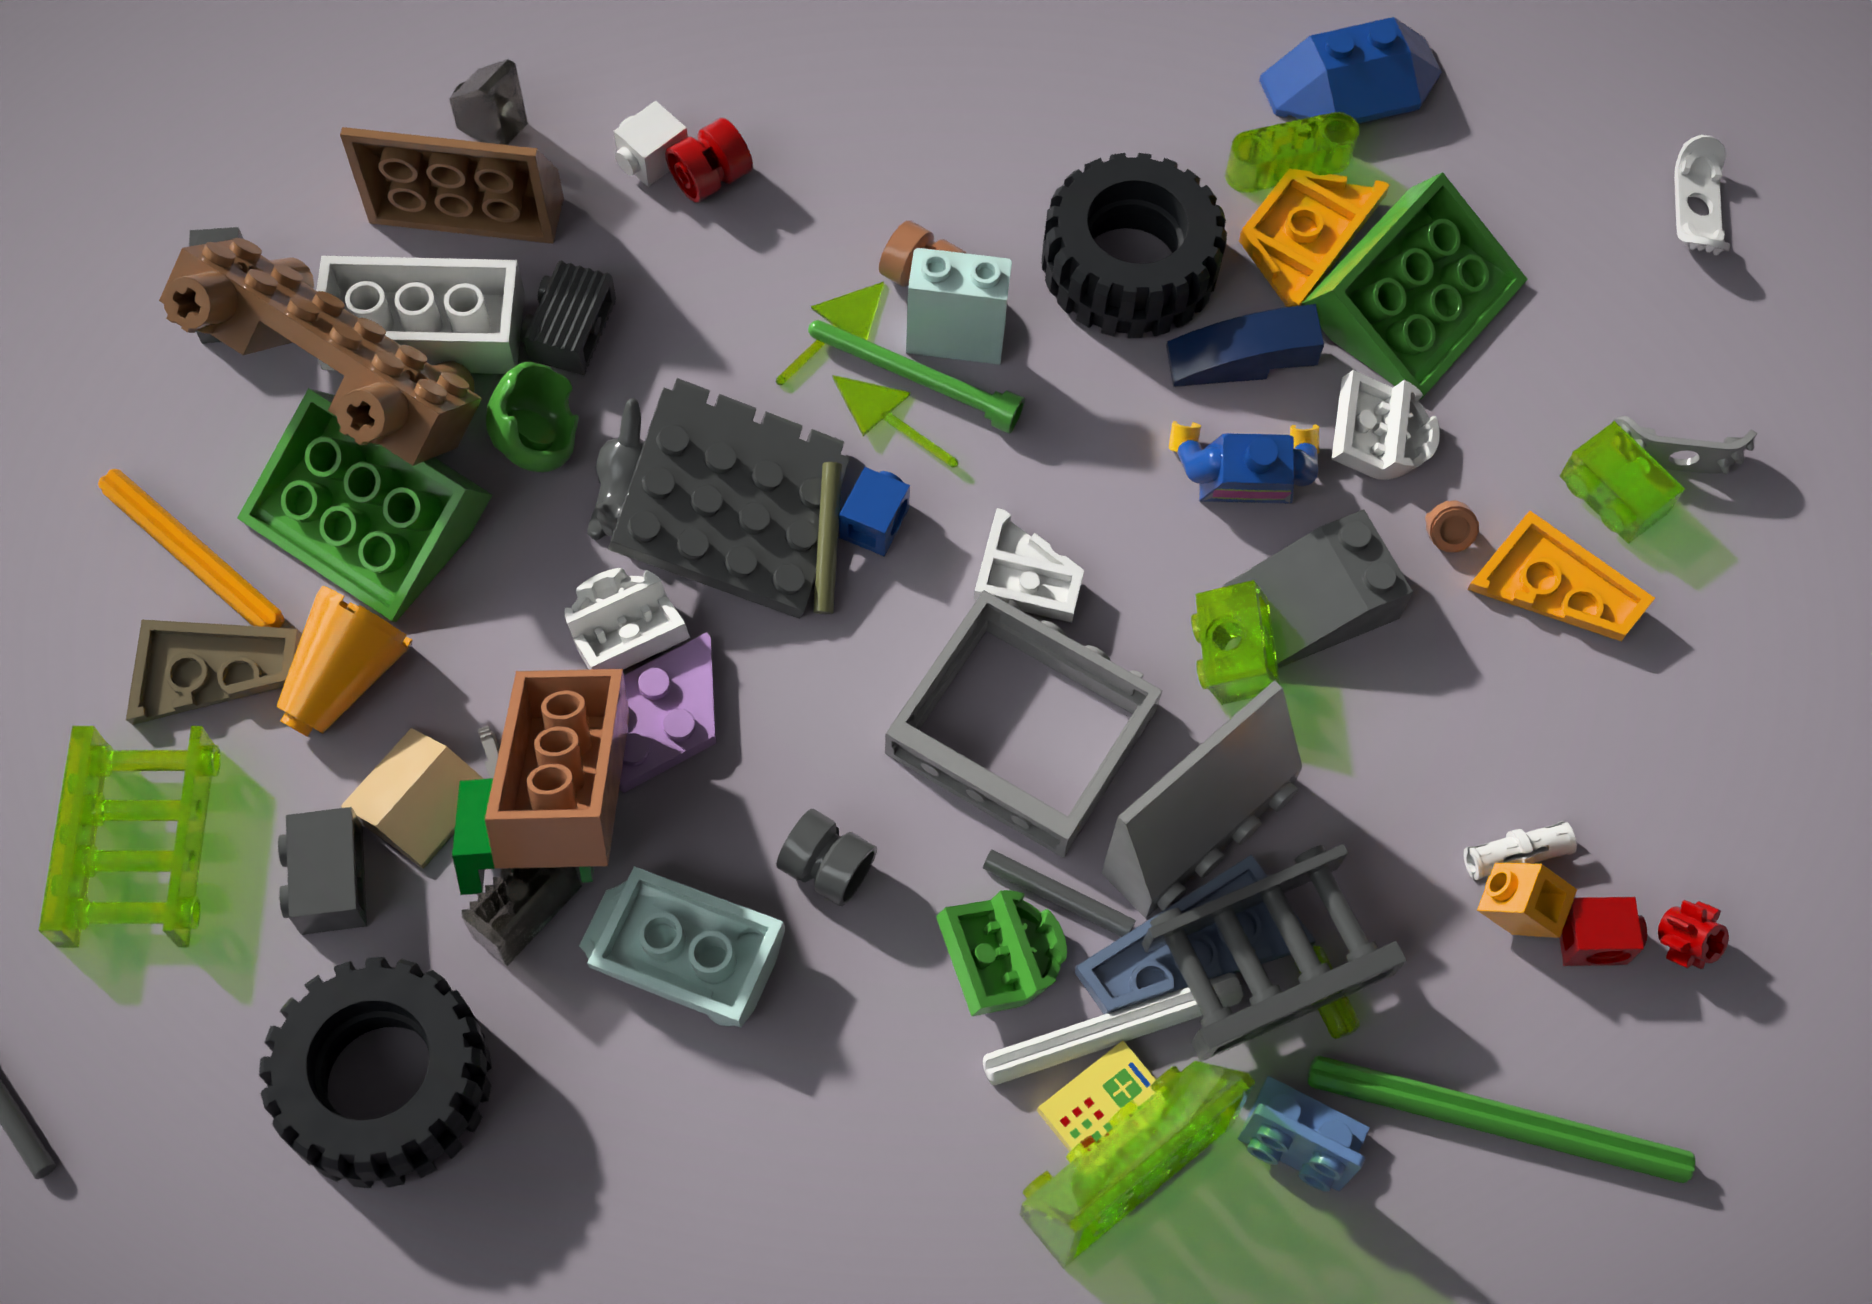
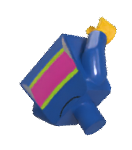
[1169,421,1319,504]

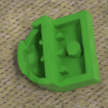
[936,890,1067,1017]

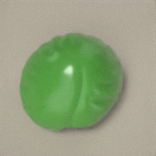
[486,362,579,473]

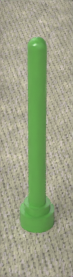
[808,320,1025,434]

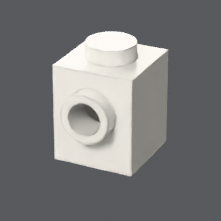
[614,101,688,187]

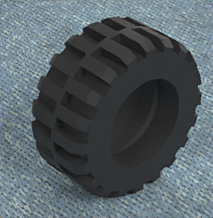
[1041,153,1227,338]
[259,957,492,1189]

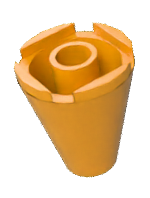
[276,586,413,737]

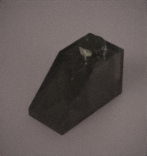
[449,59,528,145]

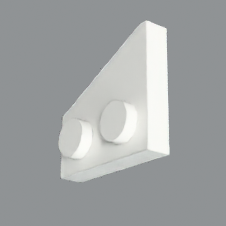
[974,508,1084,623]

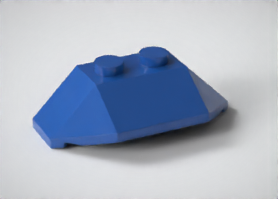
[1259,17,1442,129]

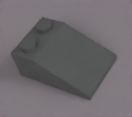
[1221,509,1413,673]

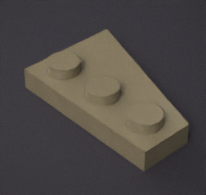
[126,619,302,725]

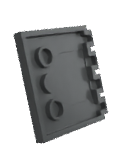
[608,378,850,619]

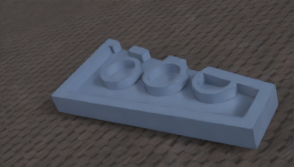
[1074,855,1316,1014]

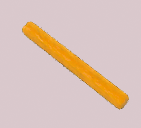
[98,469,285,628]

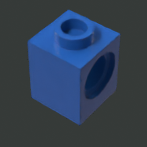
[839,467,910,557]

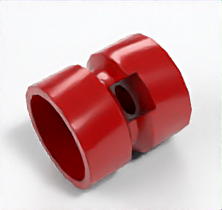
[665,118,753,203]

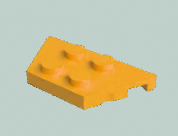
[1239,168,1390,307]

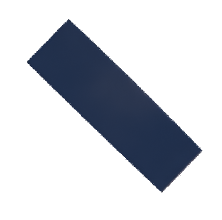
[1166,304,1324,387]

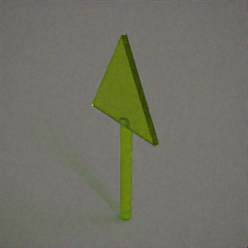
[776,282,884,385]
[832,375,958,468]

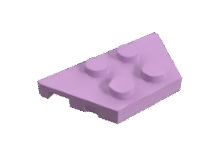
[619,632,716,793]

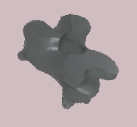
[587,398,644,540]

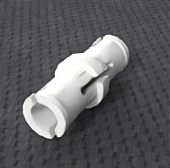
[1463,821,1577,880]

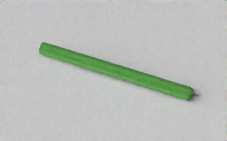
[1308,1055,1695,1183]

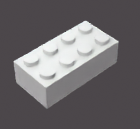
[316,256,525,374]

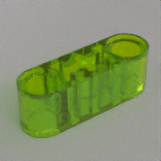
[1225,112,1360,193]

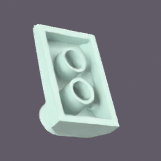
[579,866,785,1028]

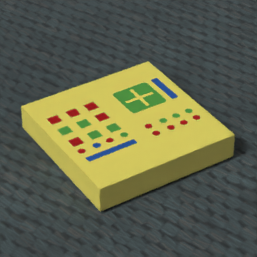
[1037,1040,1195,1199]

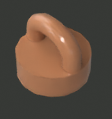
[1425,500,1479,553]

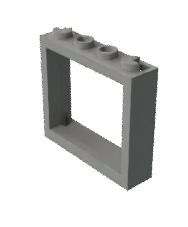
[885,590,1162,858]

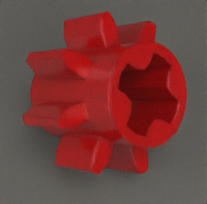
[1658,900,1729,969]

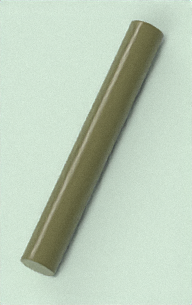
[813,462,843,614]

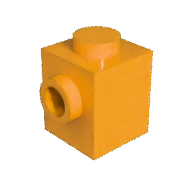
[1477,863,1577,938]

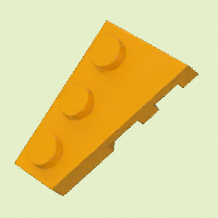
[1467,510,1655,642]

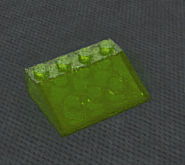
[1020,1060,1256,1269]

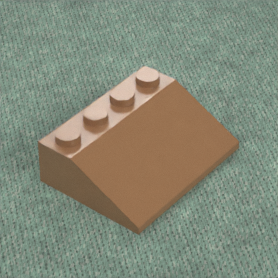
[340,127,564,244]

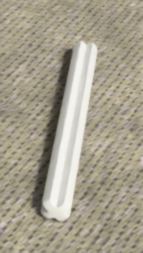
[983,973,1243,1085]

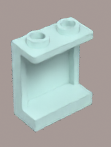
[906,248,1012,365]

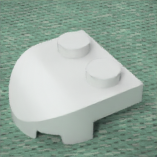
[1331,370,1440,480]
[564,568,690,670]

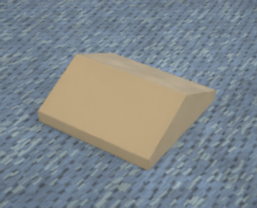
[341,728,484,869]

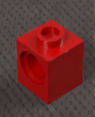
[1559,897,1648,966]

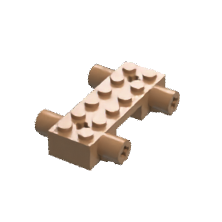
[159,238,482,466]

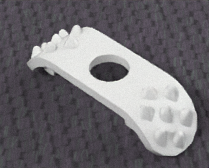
[1674,135,1731,255]

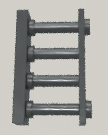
[1142,844,1407,1062]

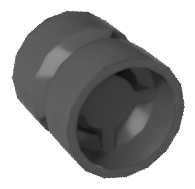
[776,808,877,906]

